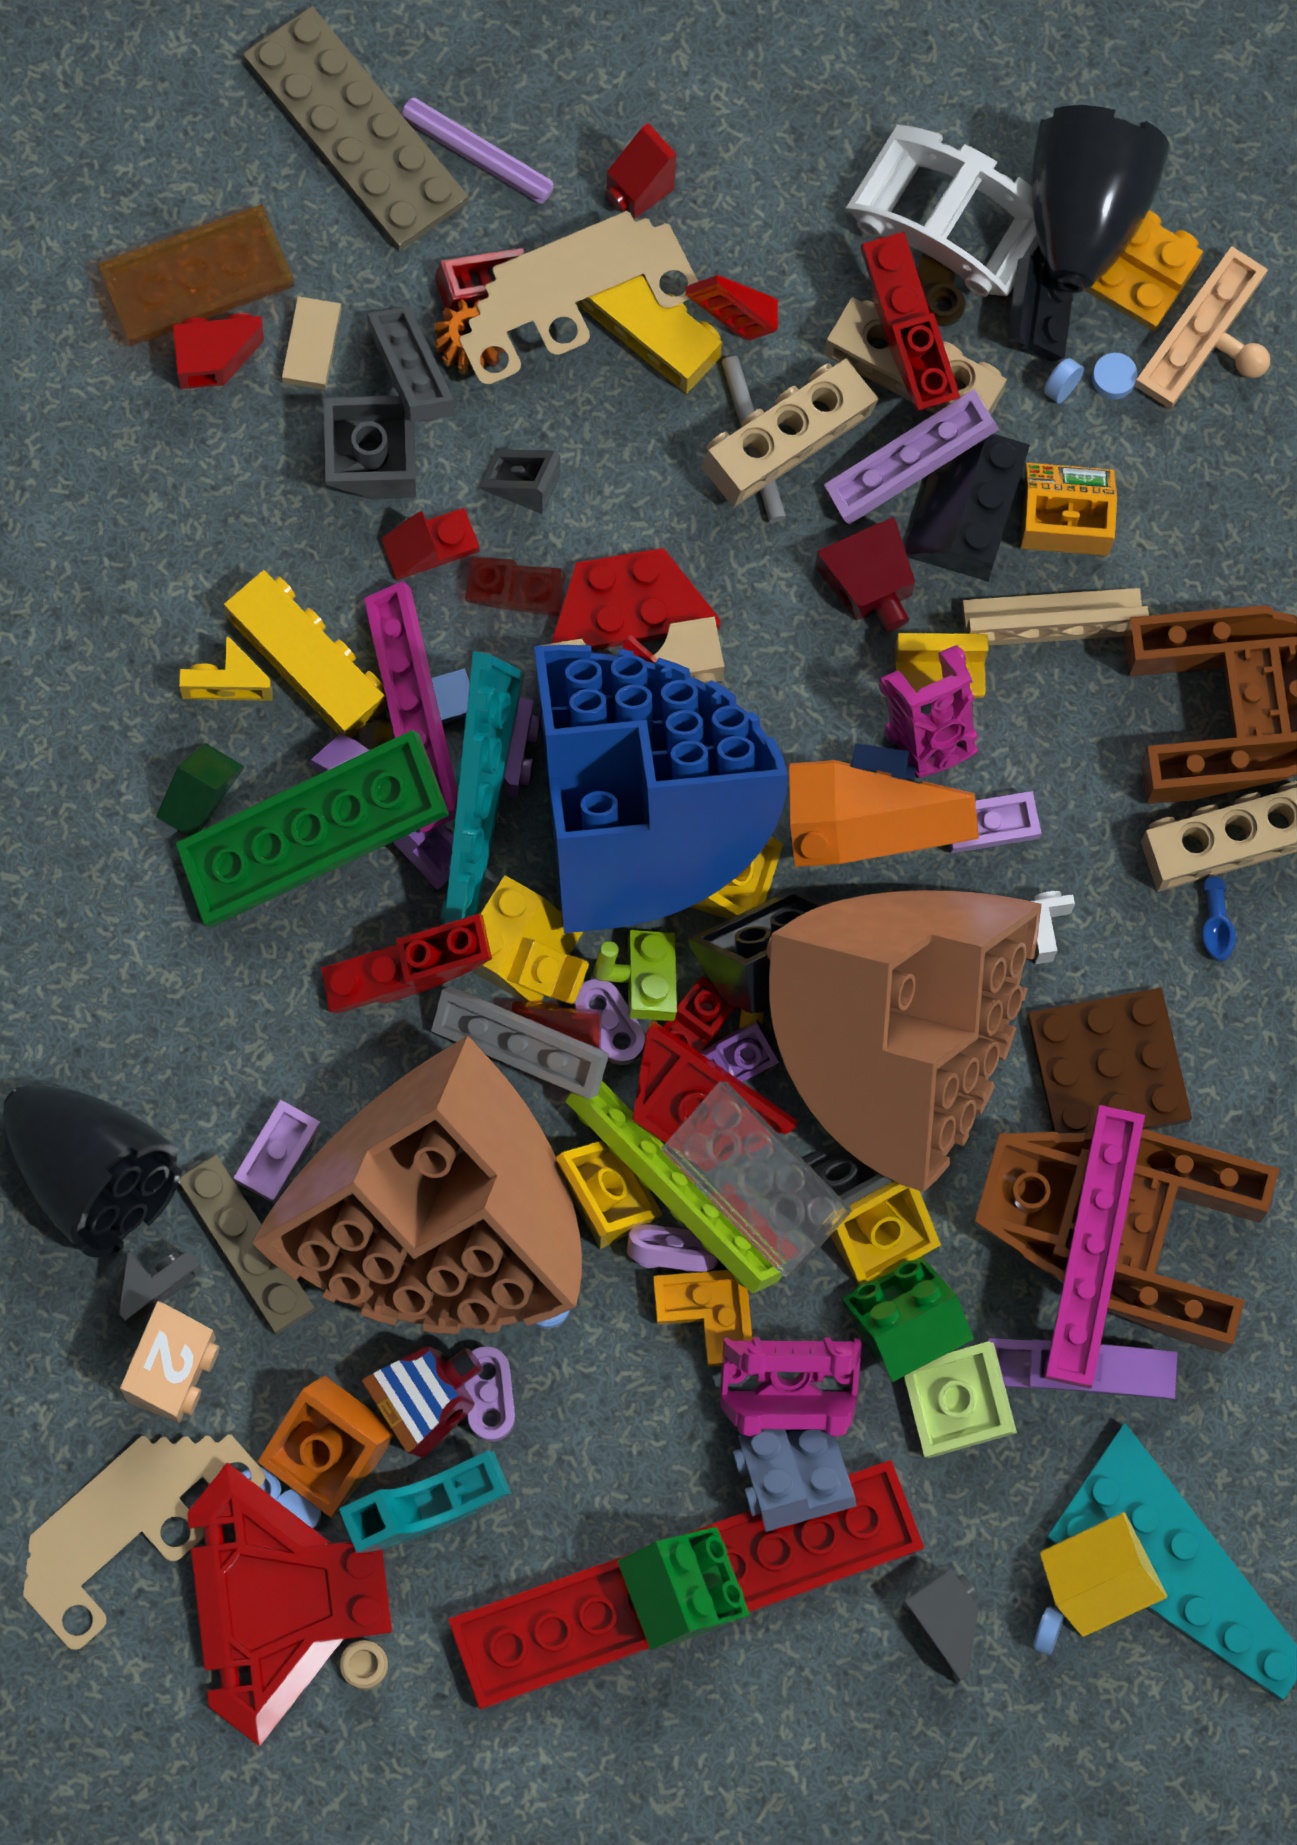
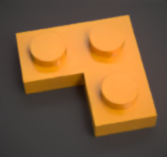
[653,1270,752,1367]

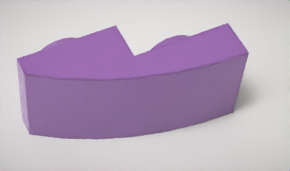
[700,1019,780,1082]

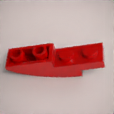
[860,231,960,411]
[321,914,492,1014]

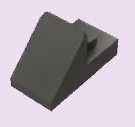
[119,1250,203,1328]

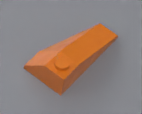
[789,760,979,867]

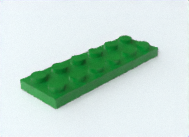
[176,730,449,928]

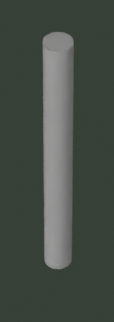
[722,356,786,523]

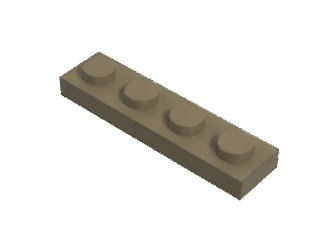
[179,1154,315,1335]

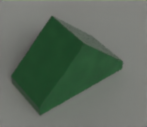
[156,743,244,837]

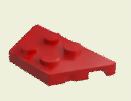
[551,548,721,651]
[632,1020,796,1172]

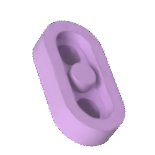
[575,979,645,1065]
[627,1224,719,1273]
[465,1347,515,1442]

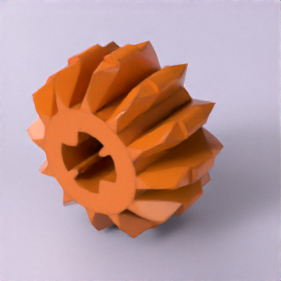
[434,299,508,375]

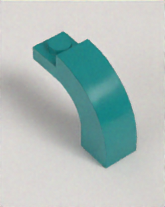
[339,1450,512,1553]

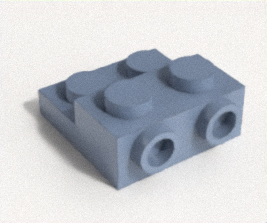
[733,1429,857,1532]

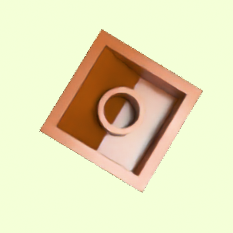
[257,1375,396,1518]

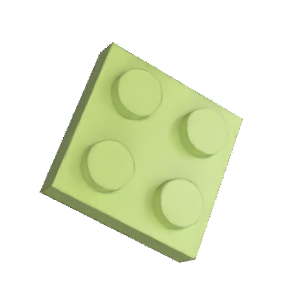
[904,1341,1017,1458]

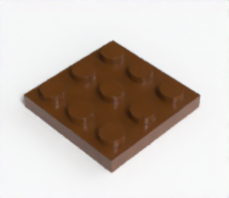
[1027,988,1192,1134]

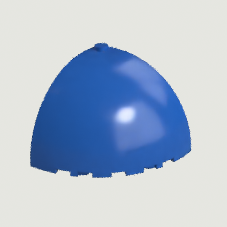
[534,645,788,933]

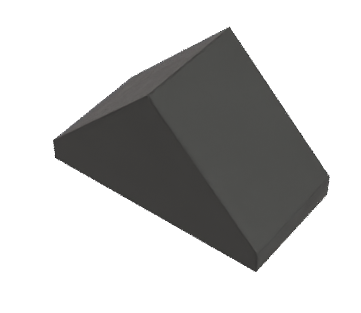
[480,449,560,515]

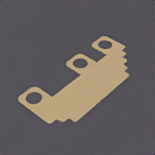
[460,211,698,384]
[23,1435,265,1650]

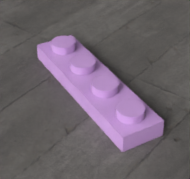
[824,389,999,525]

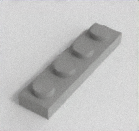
[431,986,609,1099]

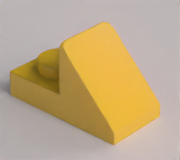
[179,637,273,701]

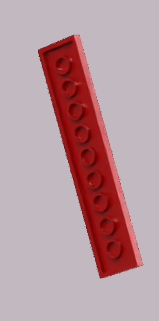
[448,1460,924,1711]

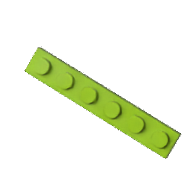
[565,1081,787,1294]

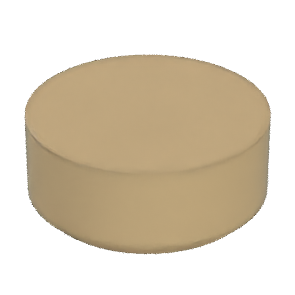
[340,1640,388,1690]

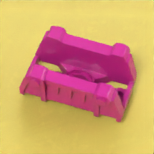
[878,645,978,778]
[720,1337,862,1437]

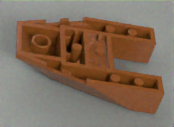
[1123,605,1297,805]
[974,1129,1280,1354]

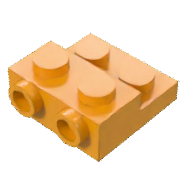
[1083,210,1203,332]

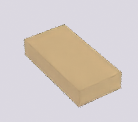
[282,296,342,390]

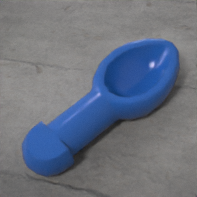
[1202,875,1236,962]

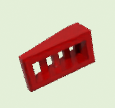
[435,248,525,312]
[686,275,778,341]

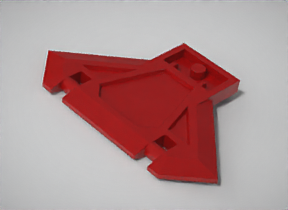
[187,1462,392,1746]

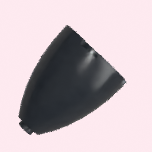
[1032,105,1169,293]
[2,1085,182,1257]

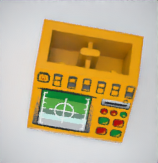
[1020,463,1117,556]

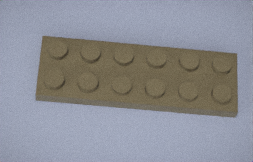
[243,6,469,252]

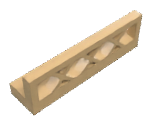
[962,588,1149,646]

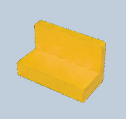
[895,633,988,698]

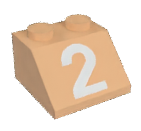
[120,1301,220,1424]

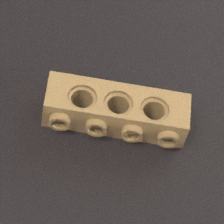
[824,297,1007,414]
[701,359,878,508]
[1141,781,1297,892]

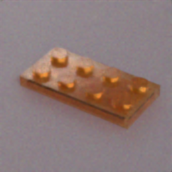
[98,204,295,346]

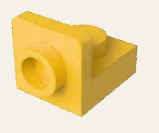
[507,937,589,1004]

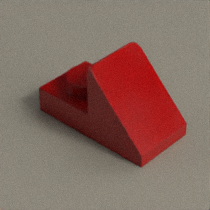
[381,507,480,581]

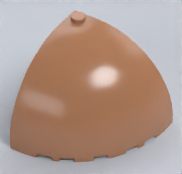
[767,890,1042,1192]
[252,1035,582,1334]

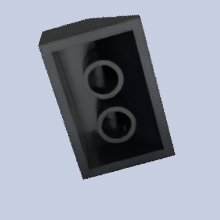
[905,434,1030,582]
[688,888,829,1014]

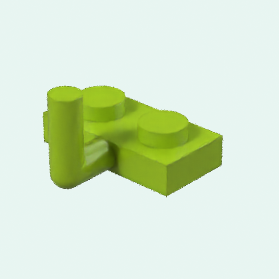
[593,930,677,1021]

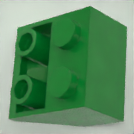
[841,1256,974,1382]
[617,1527,750,1650]

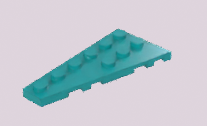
[441,651,525,924]
[1046,1423,1297,1701]

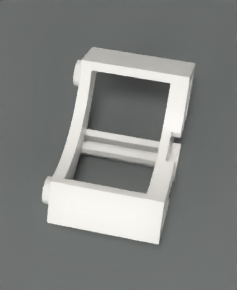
[846,125,1039,296]

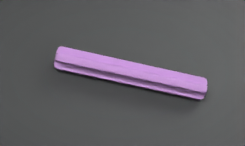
[401,98,554,204]

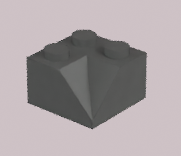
[324,396,416,499]

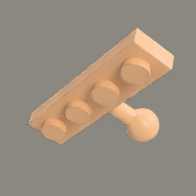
[1135,246,1270,409]

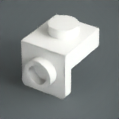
[1031,891,1075,964]

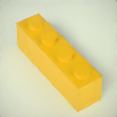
[576,274,722,394]
[224,570,386,739]

